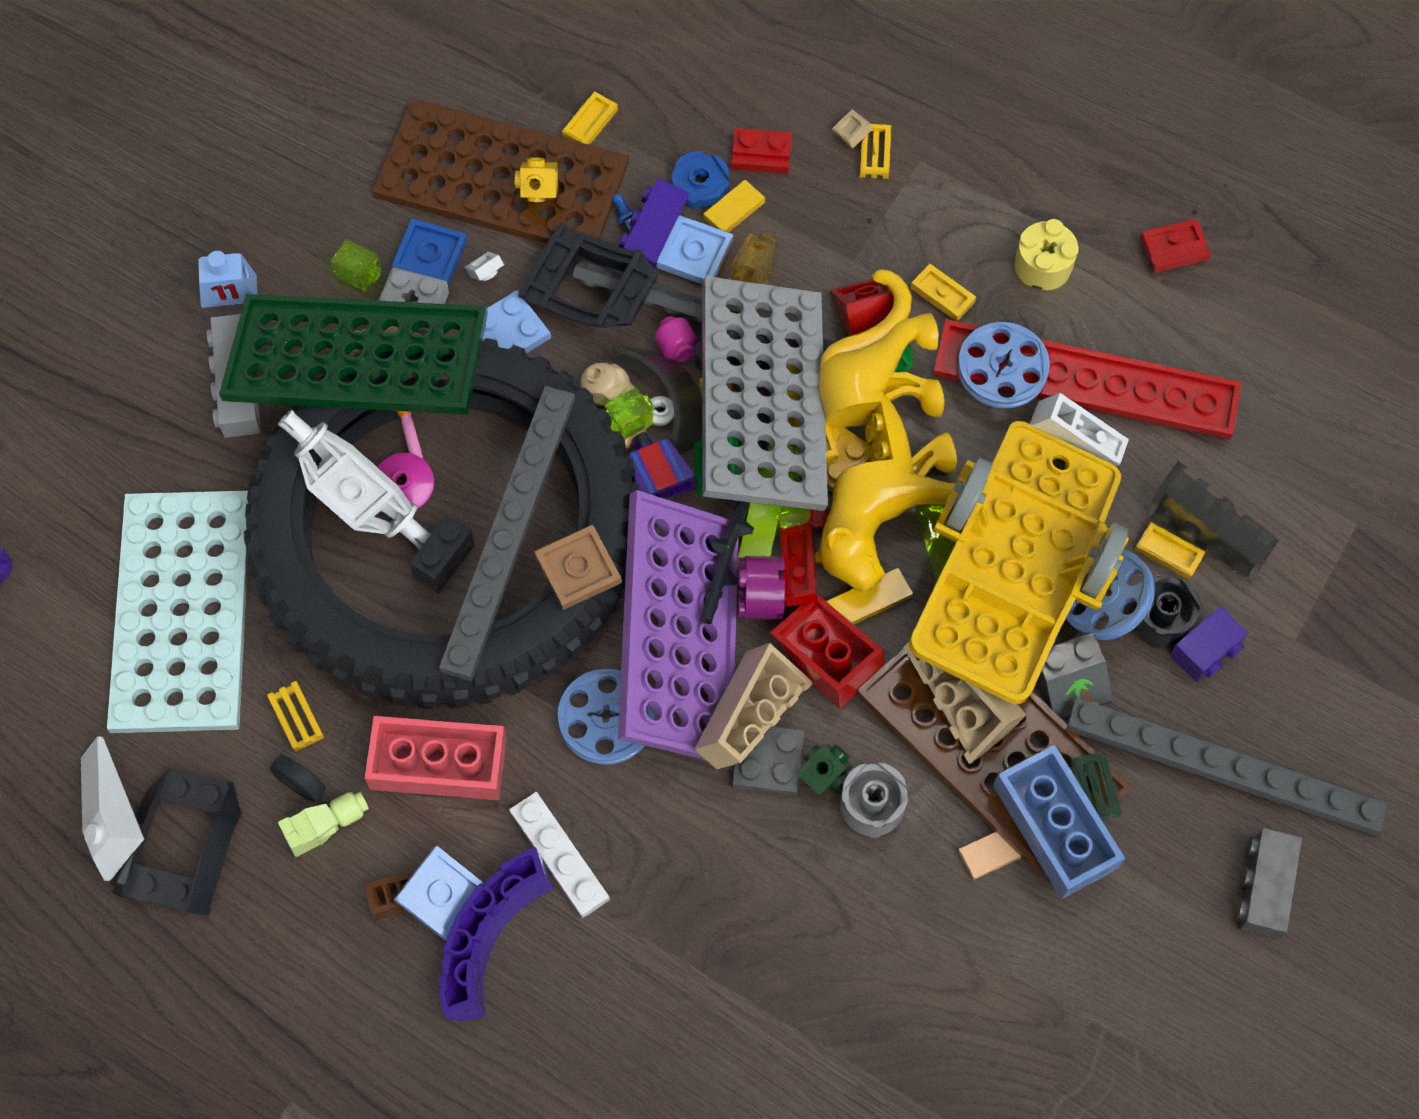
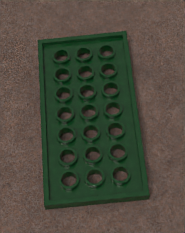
[219,294,488,415]

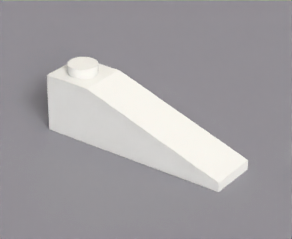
[81,736,144,881]

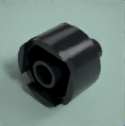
[1130,574,1201,648]

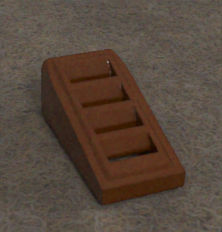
[363,871,415,921]

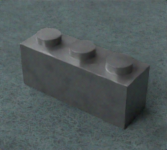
[1236,828,1302,940]

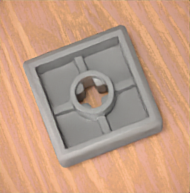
[378,267,449,335]

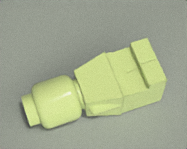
[278,792,369,858]

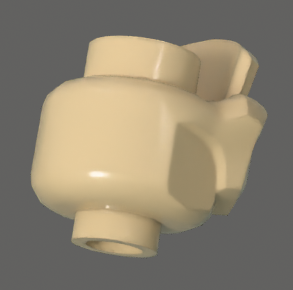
[580,363,640,410]

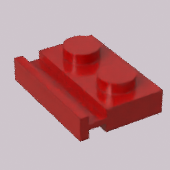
[731,128,792,174]
[1140,219,1212,273]

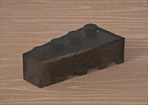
[1147,461,1279,580]

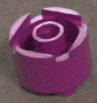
[737,556,785,620]

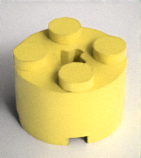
[1014,219,1079,290]

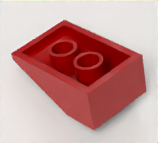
[770,594,884,709]

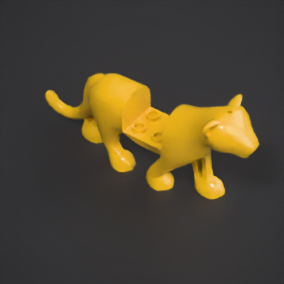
[815,269,957,592]

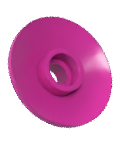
[377,453,434,510]

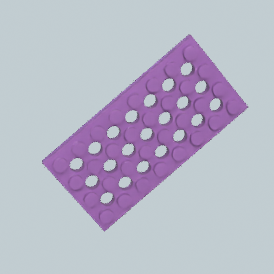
[618,490,738,760]

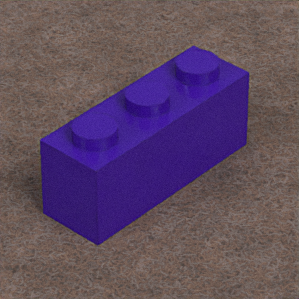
[618,178,689,268]

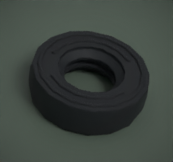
[270,755,326,802]

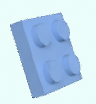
[657,215,733,284]
[483,290,551,354]
[393,846,484,941]

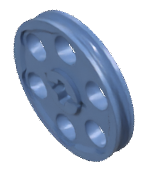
[957,322,1050,408]
[1066,549,1155,640]
[558,669,654,765]

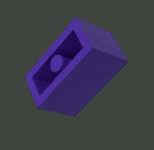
[1170,606,1248,682]

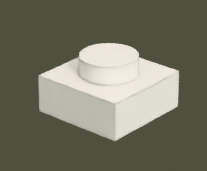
[464,252,504,281]

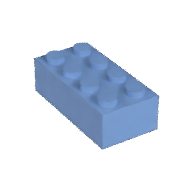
[993,745,1125,900]

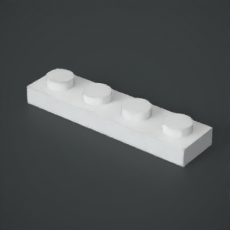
[509,792,610,918]

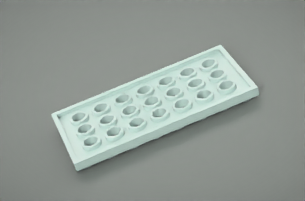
[107,491,248,733]

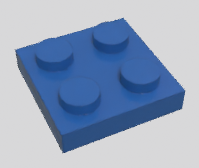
[391,218,468,287]

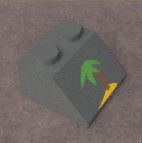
[1036,632,1113,719]

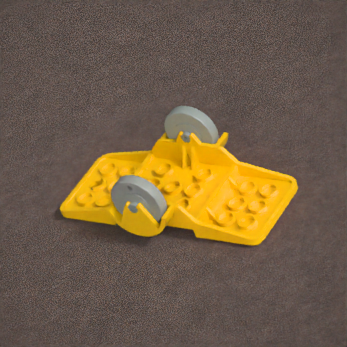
[909,421,1129,704]

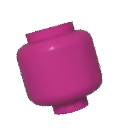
[654,316,699,362]

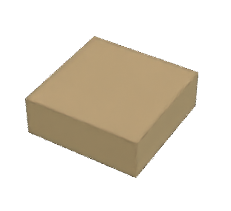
[832,109,873,149]

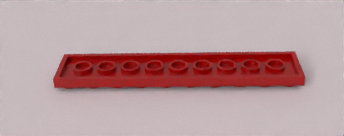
[933,319,1241,440]

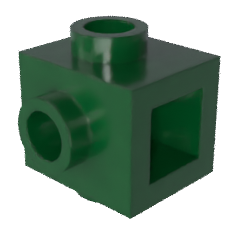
[797,744,852,796]

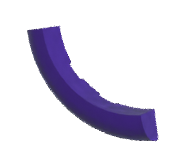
[439,847,554,1021]

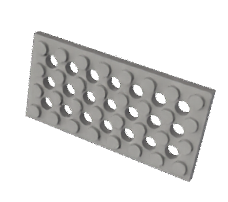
[702,276,828,511]

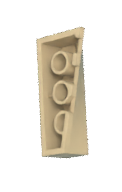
[904,642,1027,764]
[694,643,813,769]

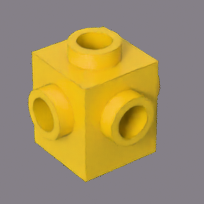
[515,158,558,202]

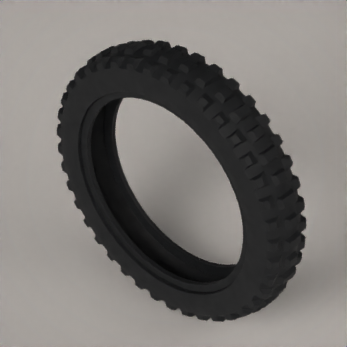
[244,338,640,709]

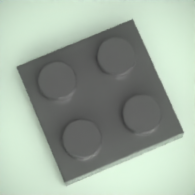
[733,727,804,796]

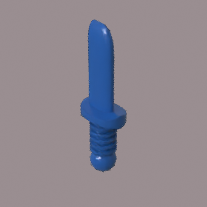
[612,194,635,233]

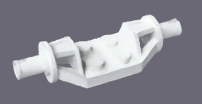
[278,410,431,550]

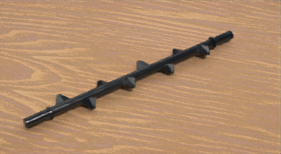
[700,392,771,624]

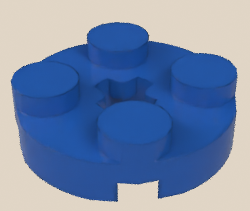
[672,151,729,209]

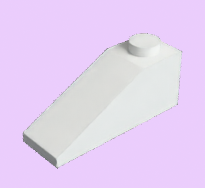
[1030,393,1129,466]

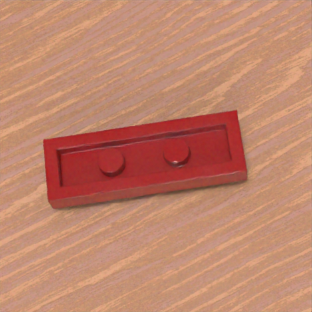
[781,523,818,607]

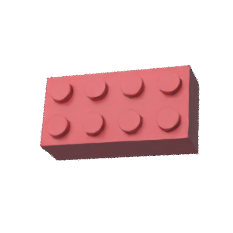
[365,716,507,800]

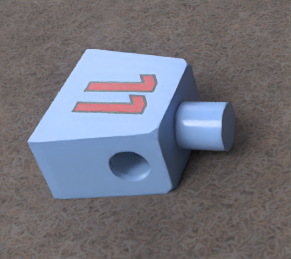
[198,251,258,308]

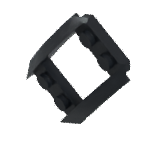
[518,222,657,328]
[113,768,243,916]

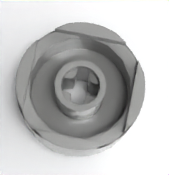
[839,762,908,838]

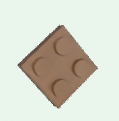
[534,525,622,610]

